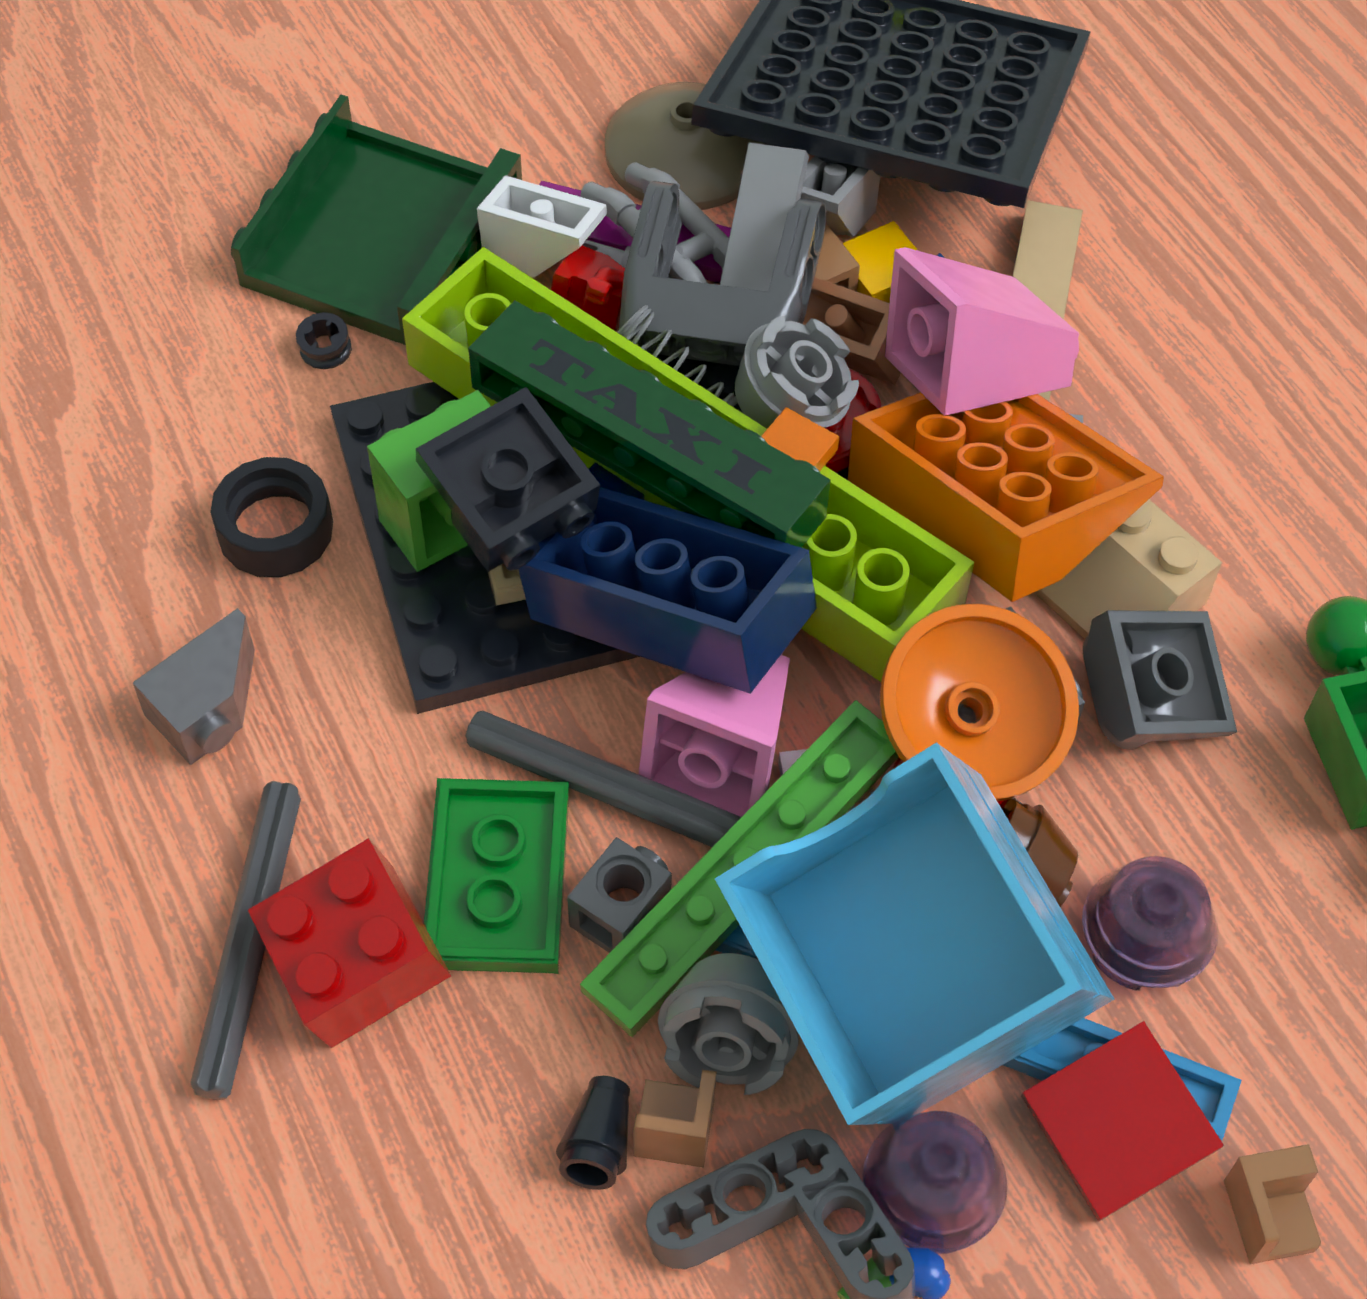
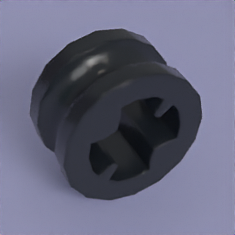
[296,312,352,369]

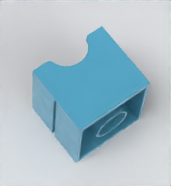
[715,742,1115,1125]

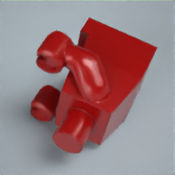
[551,245,625,331]

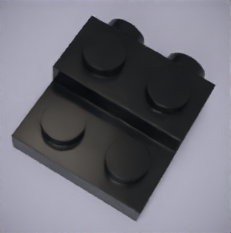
[416,387,600,572]

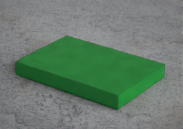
[424,778,569,974]

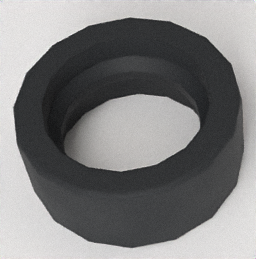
[210,457,333,577]

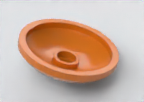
[880,604,1079,801]

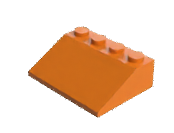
[848,392,1164,602]

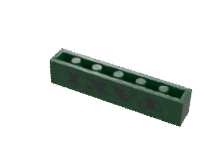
[468,300,831,548]

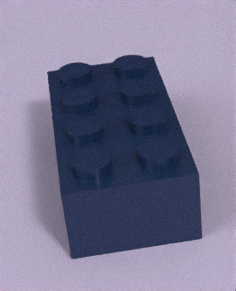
[518,487,817,694]

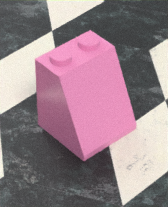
[885,247,1079,416]

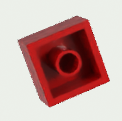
[248,838,451,1048]

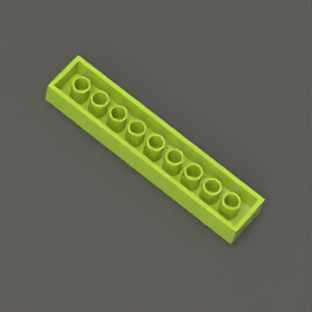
[402,247,974,682]

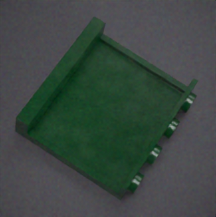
[231,94,522,345]

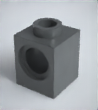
[567,837,672,953]

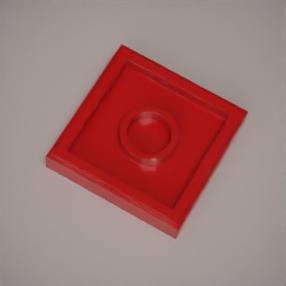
[1021,1021,1224,1222]

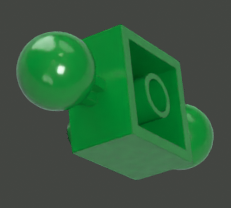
[1304,596,1367,830]

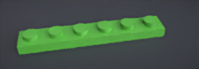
[580,700,899,1037]

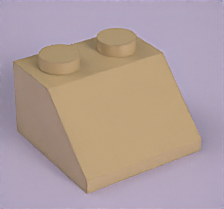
[1034,499,1222,638]

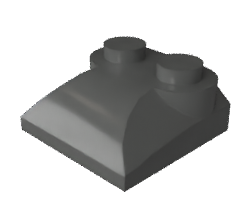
[1083,610,1237,750]

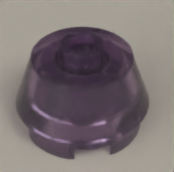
[1082,856,1218,991]
[863,1111,1007,1254]

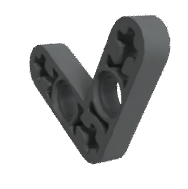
[646,1129,916,1299]

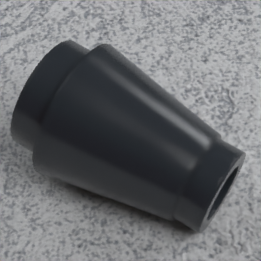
[556,1076,630,1190]

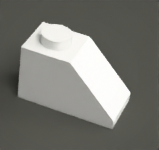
[477,175,607,278]

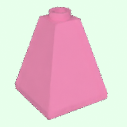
[639,654,790,817]

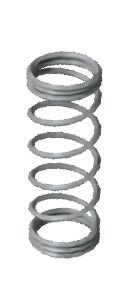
[617,305,738,407]

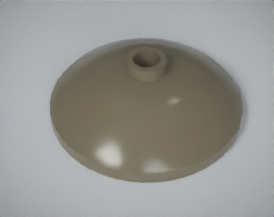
[605,82,765,210]

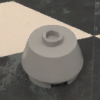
[735,315,859,429]
[658,953,798,1095]

